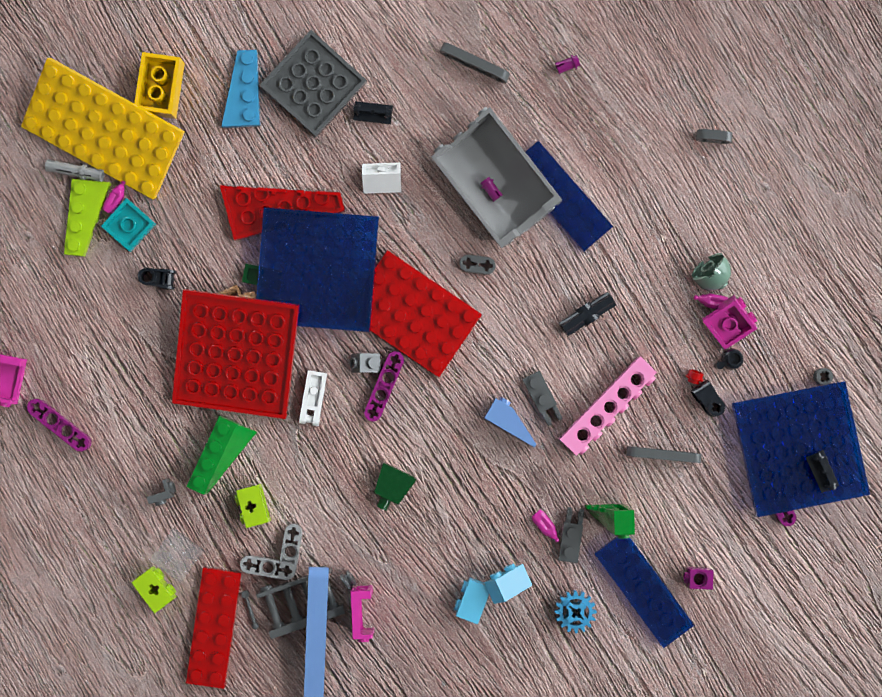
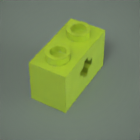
[235,484,271,528]
[131,566,177,614]

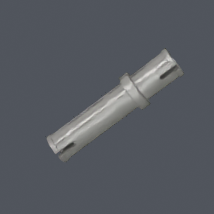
[45,159,105,182]

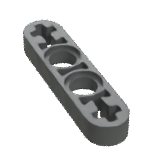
[439,42,510,84]
[626,446,702,463]

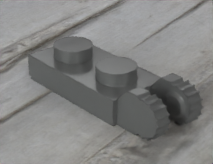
[522,371,563,426]
[558,507,584,563]

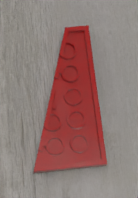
[220,185,345,241]

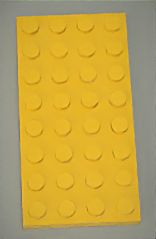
[21,58,185,199]

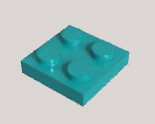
[101,198,156,252]

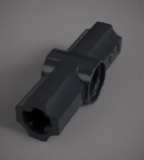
[559,292,616,336]

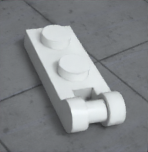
[299,370,327,426]

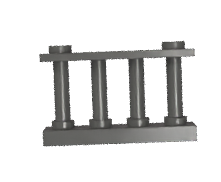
[256,565,346,639]

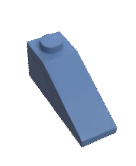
[484,397,536,447]

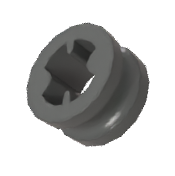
[813,368,833,385]
[340,570,357,590]

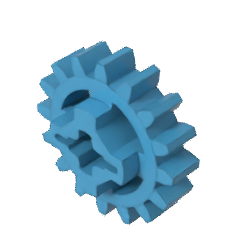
[554,590,597,633]

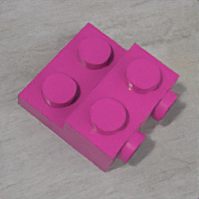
[702,295,757,350]

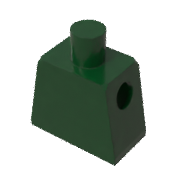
[374,462,417,511]

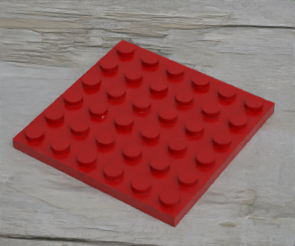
[172,289,299,419]

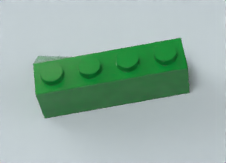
[187,416,257,495]
[585,504,635,539]

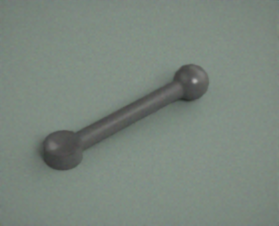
[241,591,259,630]

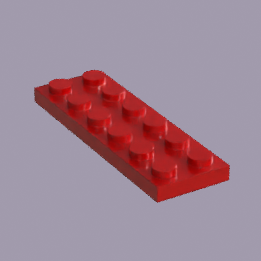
[186,567,242,689]

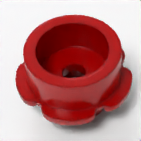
[685,369,704,385]

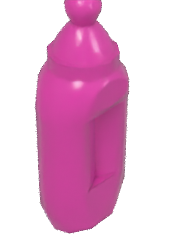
[102,181,125,214]
[694,293,728,309]
[531,509,559,542]

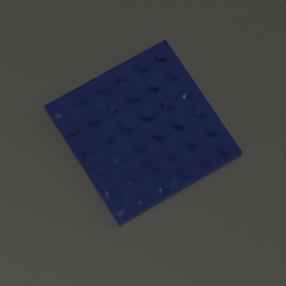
[256,207,379,332]
[732,381,870,517]

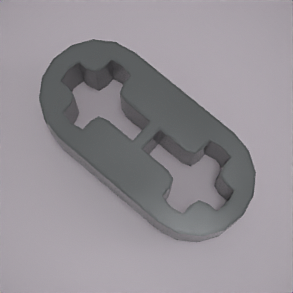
[696,129,733,144]
[460,255,496,275]

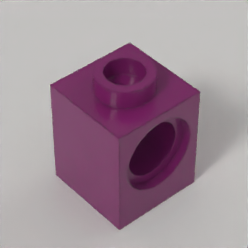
[683,567,714,590]

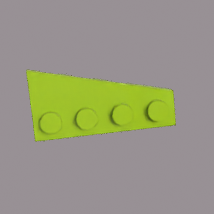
[64,179,112,257]

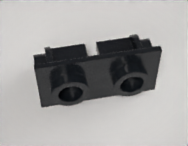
[353,101,393,125]
[805,450,839,493]

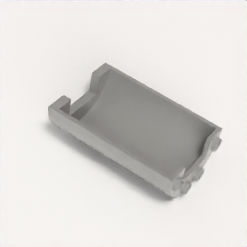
[431,107,562,248]

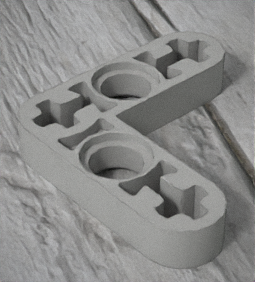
[240,523,303,580]

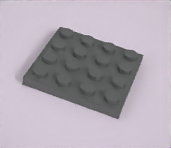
[260,30,367,137]

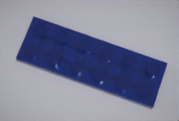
[526,141,613,252]
[594,536,695,648]

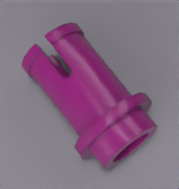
[555,55,580,74]
[480,177,503,202]

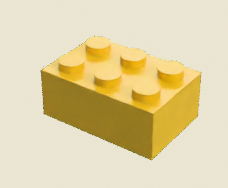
[134,52,185,119]

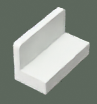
[362,163,401,194]

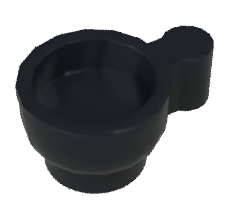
[714,349,744,370]

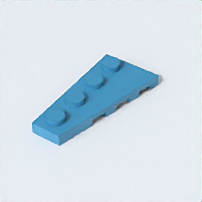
[221,50,260,128]

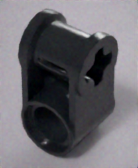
[138,268,177,290]
[691,380,725,417]

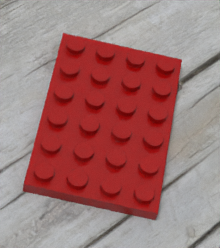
[345,250,482,377]

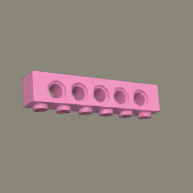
[559,356,657,456]

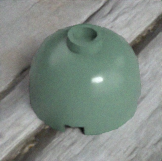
[692,253,731,291]

